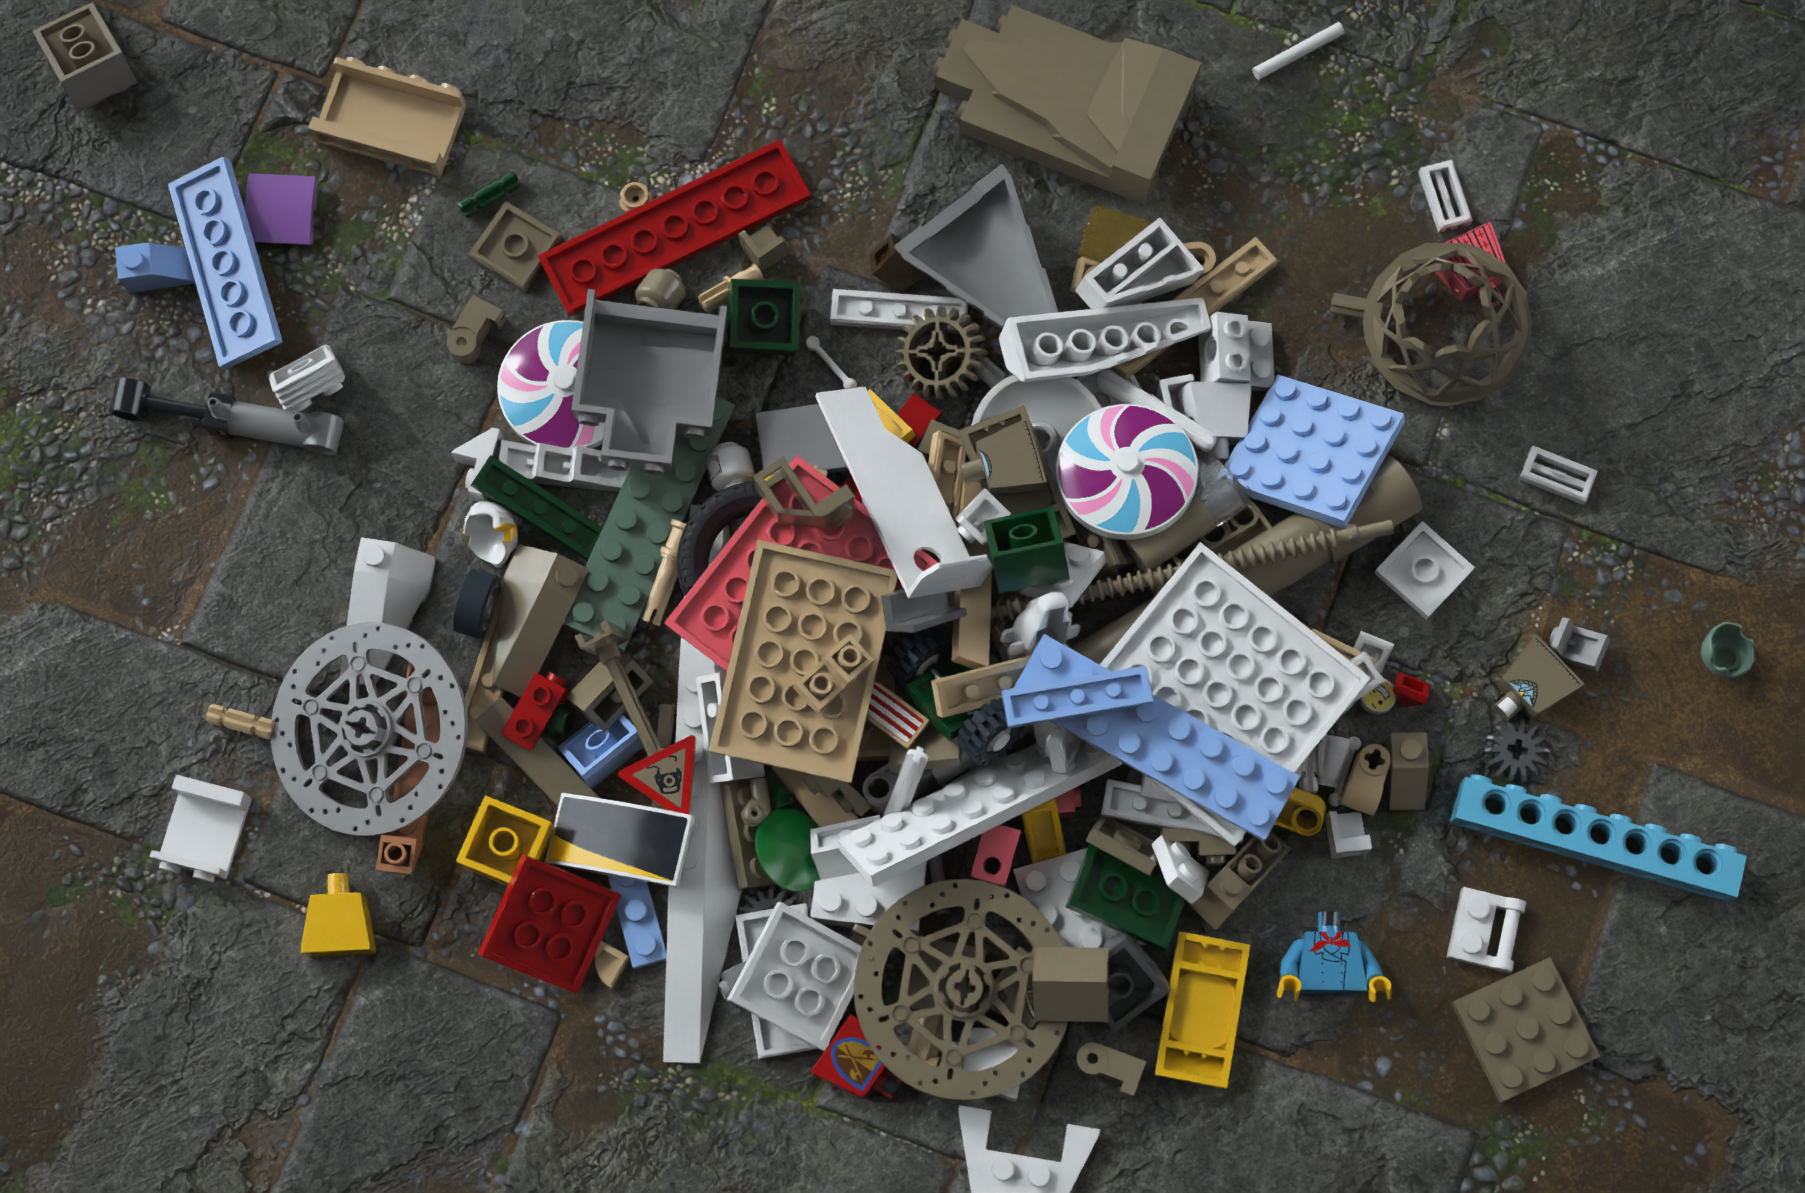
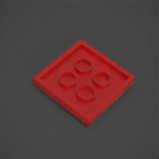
[478,853,621,994]

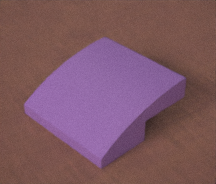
[244,173,317,244]

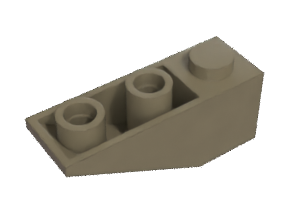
[1190,830,1291,930]

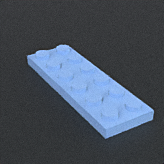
[168,157,283,369]

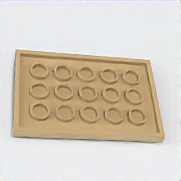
[709,540,898,784]

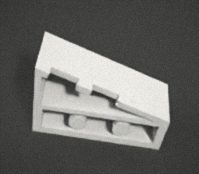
[1075,218,1205,309]
[810,861,927,936]

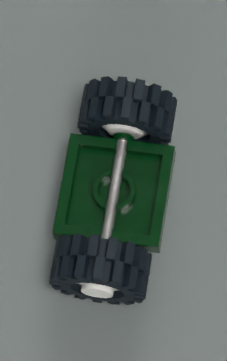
[886,627,1025,766]

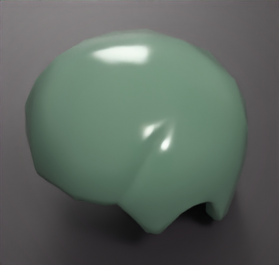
[1701,622,1755,680]

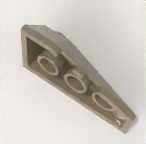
[492,544,589,698]

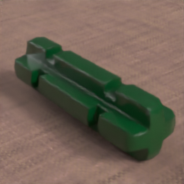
[457,171,521,218]

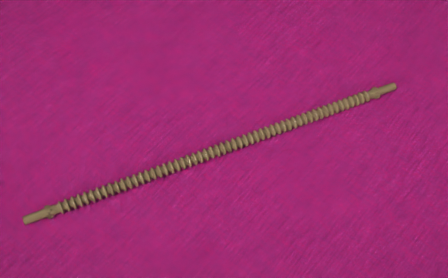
[882,520,1394,649]

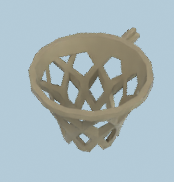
[1330,243,1532,407]

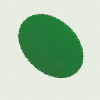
[755,808,821,892]

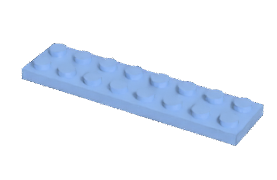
[1014,634,1300,841]

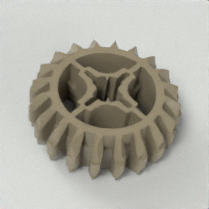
[895,306,988,400]

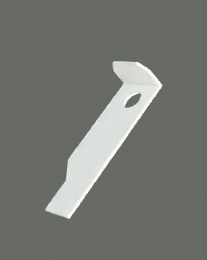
[815,387,993,599]

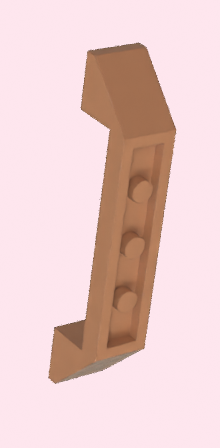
[376,662,443,875]

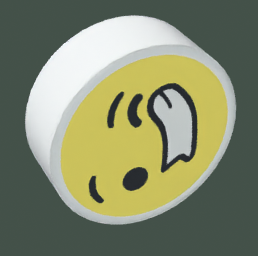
[1360,678,1396,715]

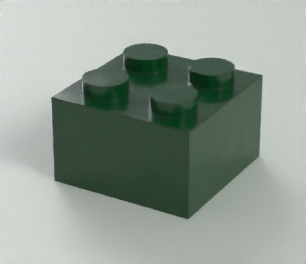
[726,279,801,356]
[983,507,1070,593]

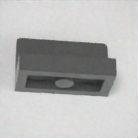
[881,588,967,632]

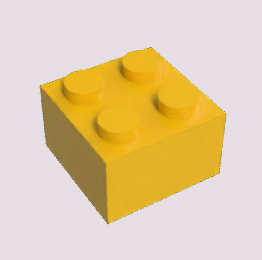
[456,795,554,886]

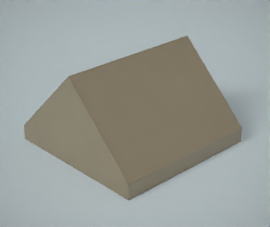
[1032,947,1109,1022]

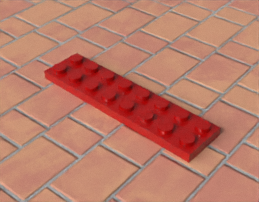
[538,139,811,317]

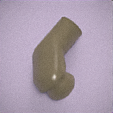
[741,778,771,827]

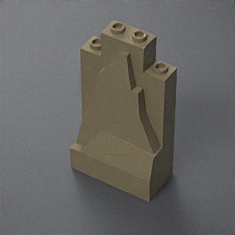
[932,5,1201,206]

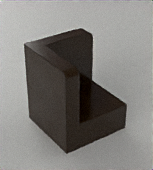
[869,233,925,294]

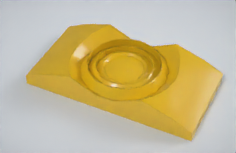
[1154,931,1250,1089]

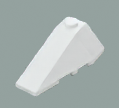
[340,537,437,685]

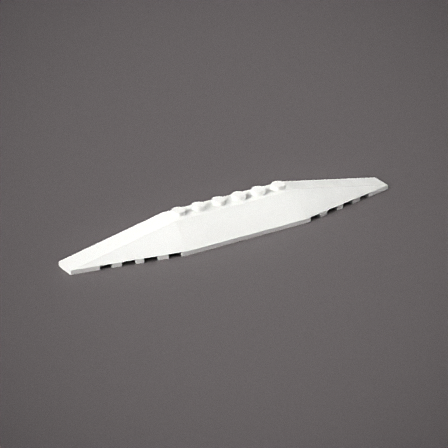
[663,505,747,1064]

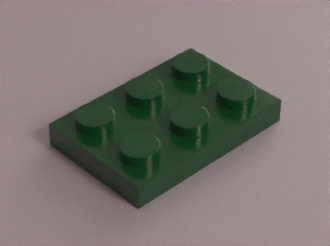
[1065,844,1185,952]

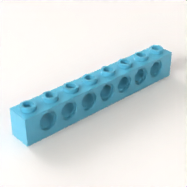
[1450,774,1747,902]

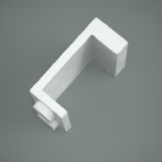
[150,775,252,883]

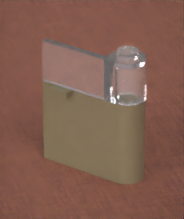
[1124,445,1252,573]

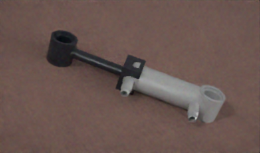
[109,377,344,456]

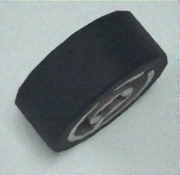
[453,569,501,639]

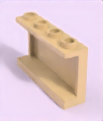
[308,57,467,177]

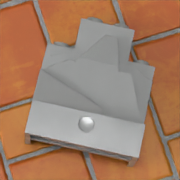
[571,289,727,475]

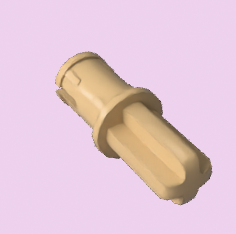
[698,263,764,313]

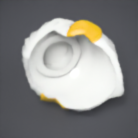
[462,501,518,568]

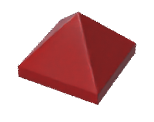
[1392,672,1431,707]

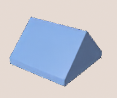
[557,714,644,789]

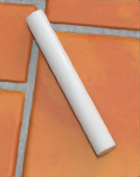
[1252,22,1345,80]

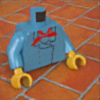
[1276,911,1391,1002]

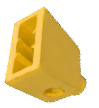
[301,873,376,957]

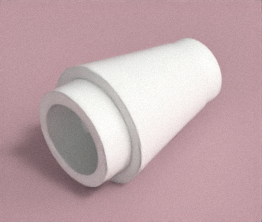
[1317,734,1352,788]

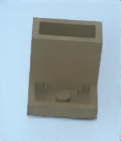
[753,456,855,528]

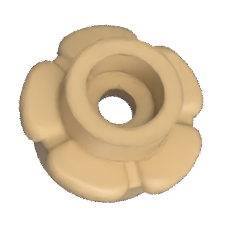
[619,182,653,212]

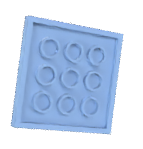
[1217,375,1405,529]

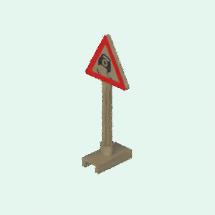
[575,620,697,815]

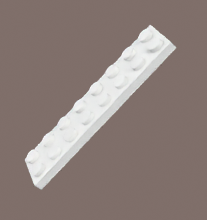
[837,741,1122,887]

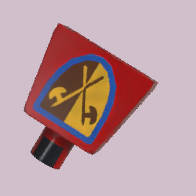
[811,1014,903,1100]

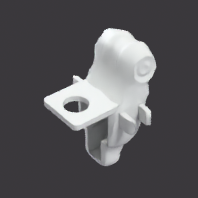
[1000,592,1081,662]

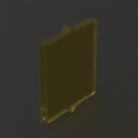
[1078,205,1151,263]

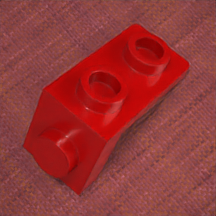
[501,671,571,750]

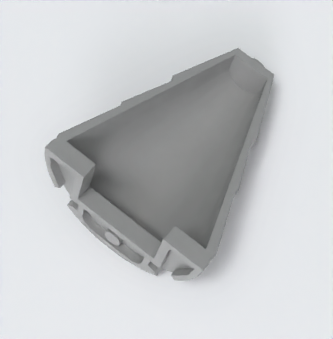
[894,164,1058,329]

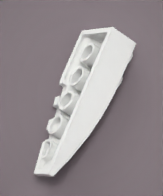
[998,298,1212,382]

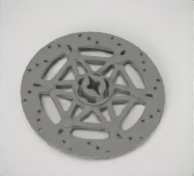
[271,623,468,836]

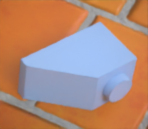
[115,242,195,293]

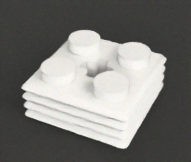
[269,345,345,413]

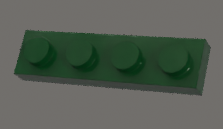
[470,455,603,562]

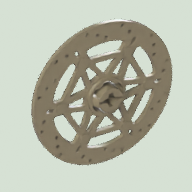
[854,879,1068,1100]

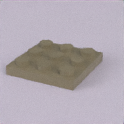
[1451,957,1600,1103]

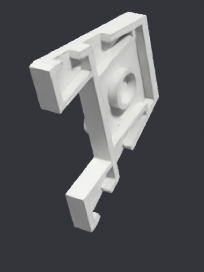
[958,1105,1100,1193]

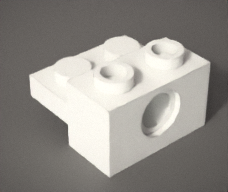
[1198,312,1275,392]

